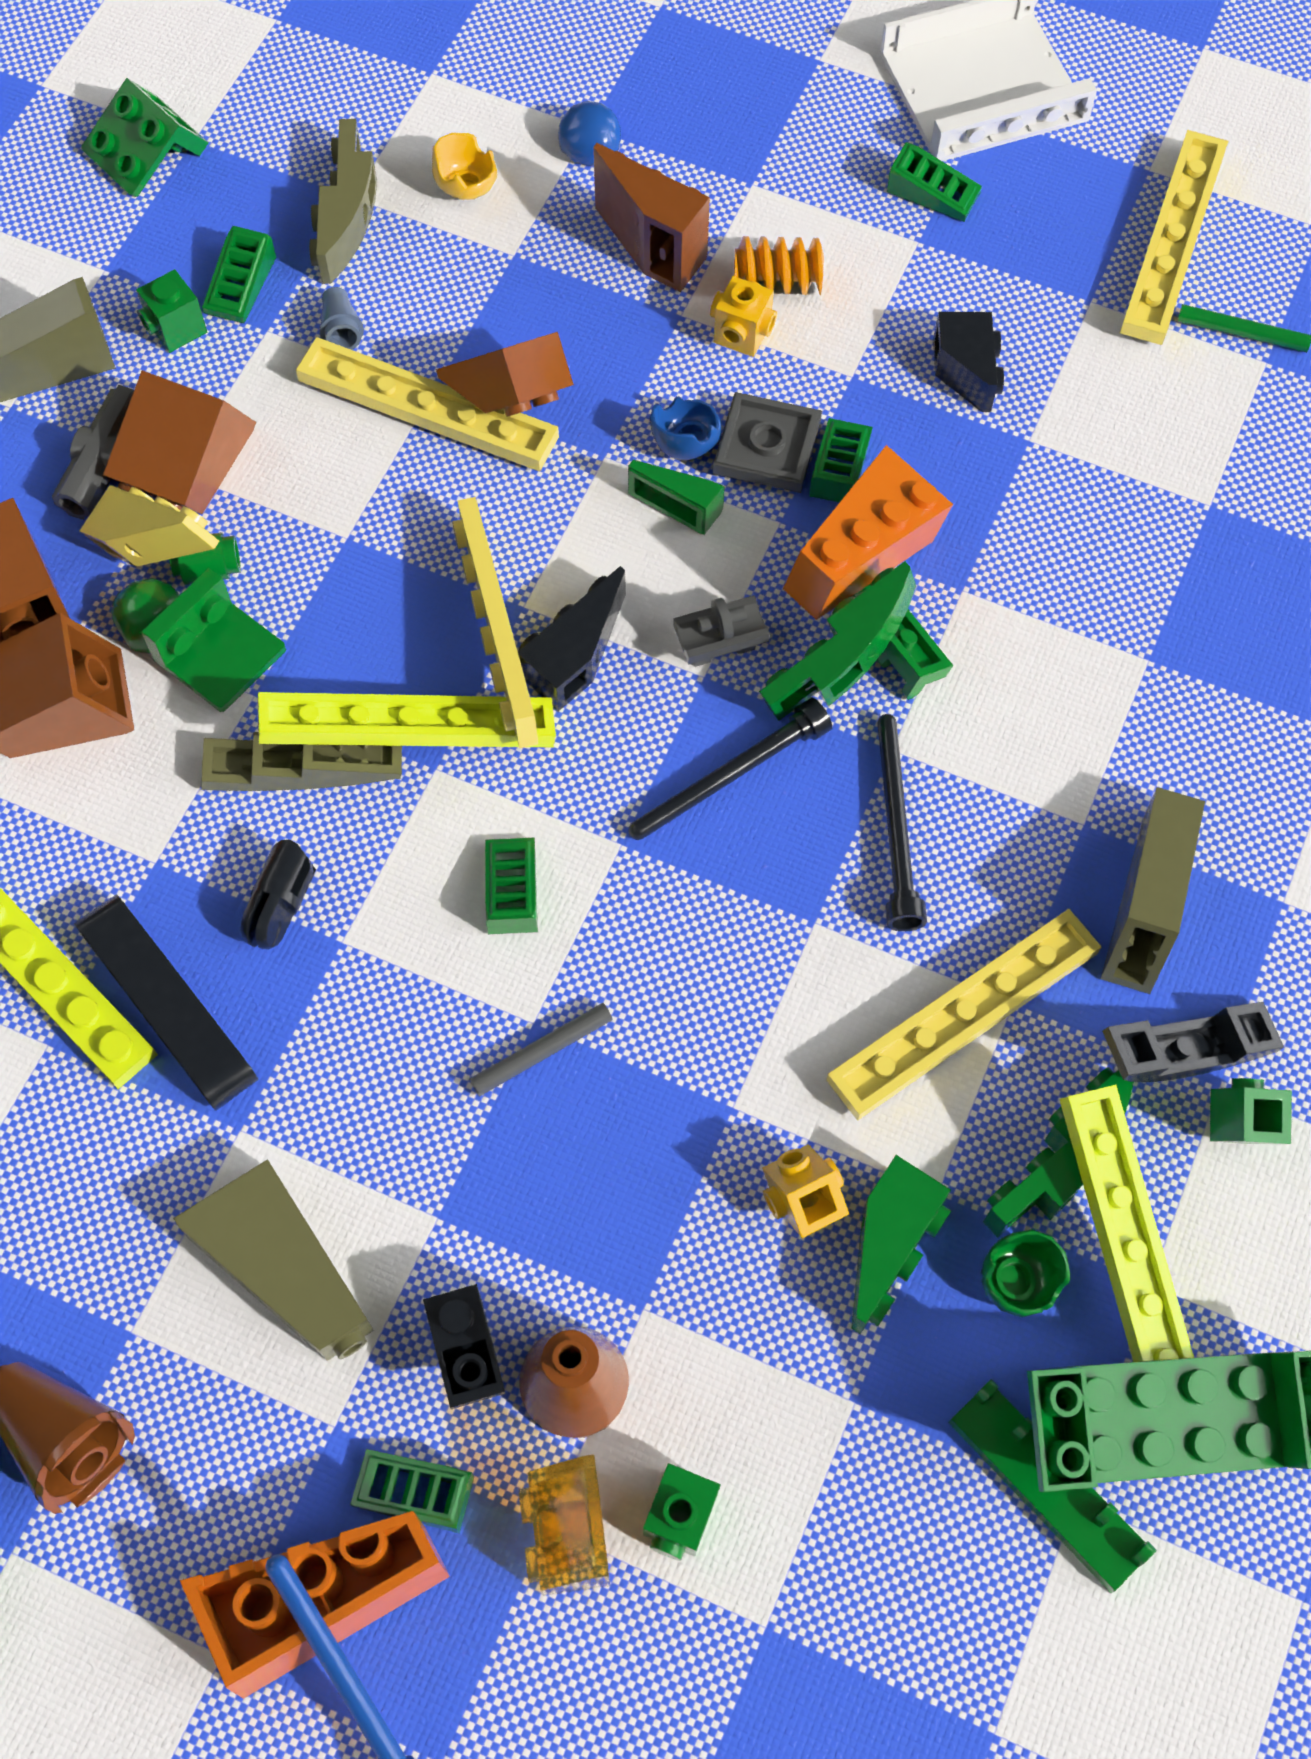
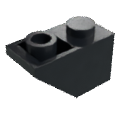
[933,312,1004,412]
[423,1284,505,1410]

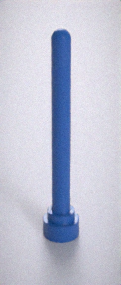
[265,1554,414,1759]

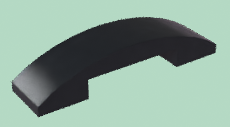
[1102,1002,1284,1082]

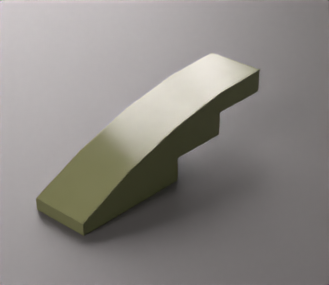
[201,732,402,791]

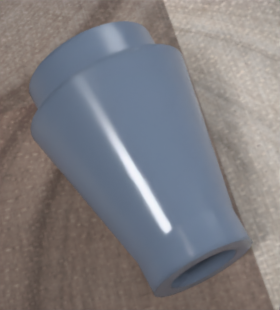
[320,287,364,350]

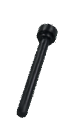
[628,697,832,840]
[877,714,927,932]

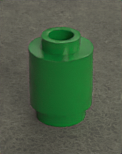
[169,532,241,585]

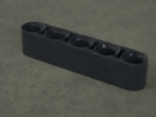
[74,894,259,1111]

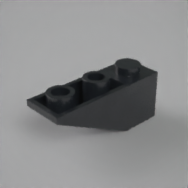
[518,566,626,712]

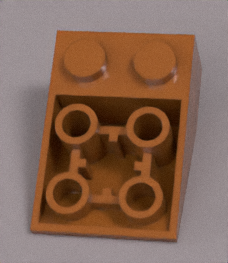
[593,143,710,292]

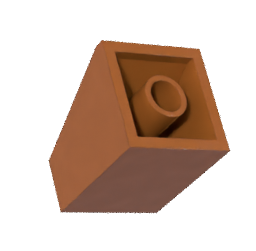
[103,370,257,514]
[0,498,70,642]
[0,613,135,758]

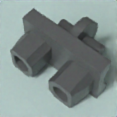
[673,595,770,667]

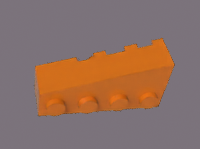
[783,445,953,620]
[180,1511,450,1699]

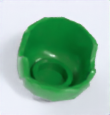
[111,578,179,653]
[981,1229,1071,1317]

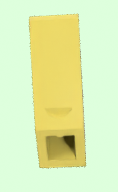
[79,485,219,567]

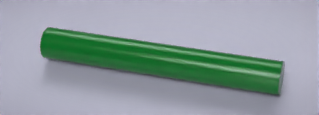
[1177,304,1311,353]

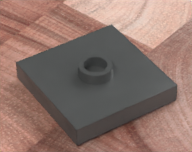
[713,392,822,493]

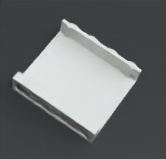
[880,0,1097,161]

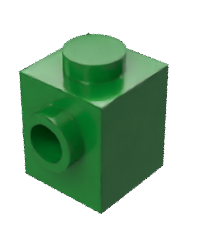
[136,269,208,353]
[1210,1078,1292,1144]
[643,1463,721,1561]

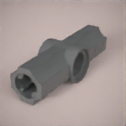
[52,385,134,520]

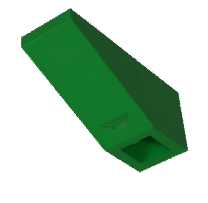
[851,1155,951,1335]

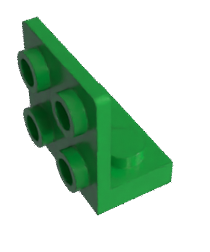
[81,78,209,197]
[141,568,286,712]

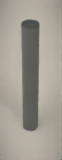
[469,1003,613,1097]

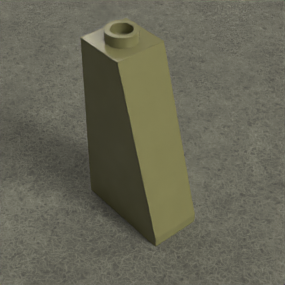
[0,277,116,402]
[1101,787,1205,994]
[173,1159,374,1361]

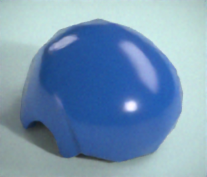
[558,101,621,166]
[650,396,721,460]

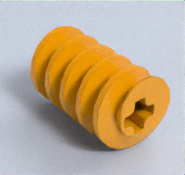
[734,236,824,295]

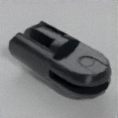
[240,839,316,949]

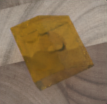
[519,1454,611,1596]

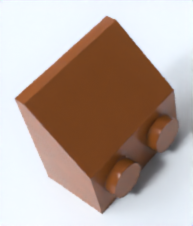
[436,332,574,417]

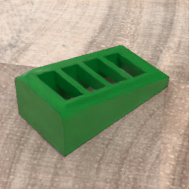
[887,142,982,222]
[202,226,276,323]
[809,418,873,503]
[628,460,725,535]
[485,837,538,935]
[350,1449,474,1534]

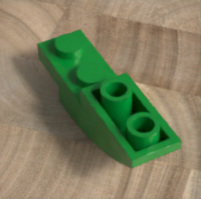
[759,561,916,721]
[983,1067,1134,1238]

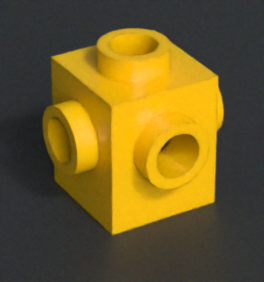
[710,276,777,357]
[762,1144,849,1238]

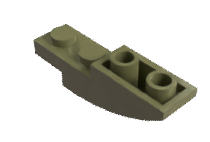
[309,119,377,284]

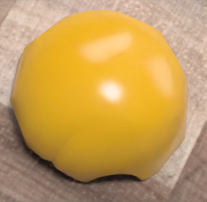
[432,133,497,200]

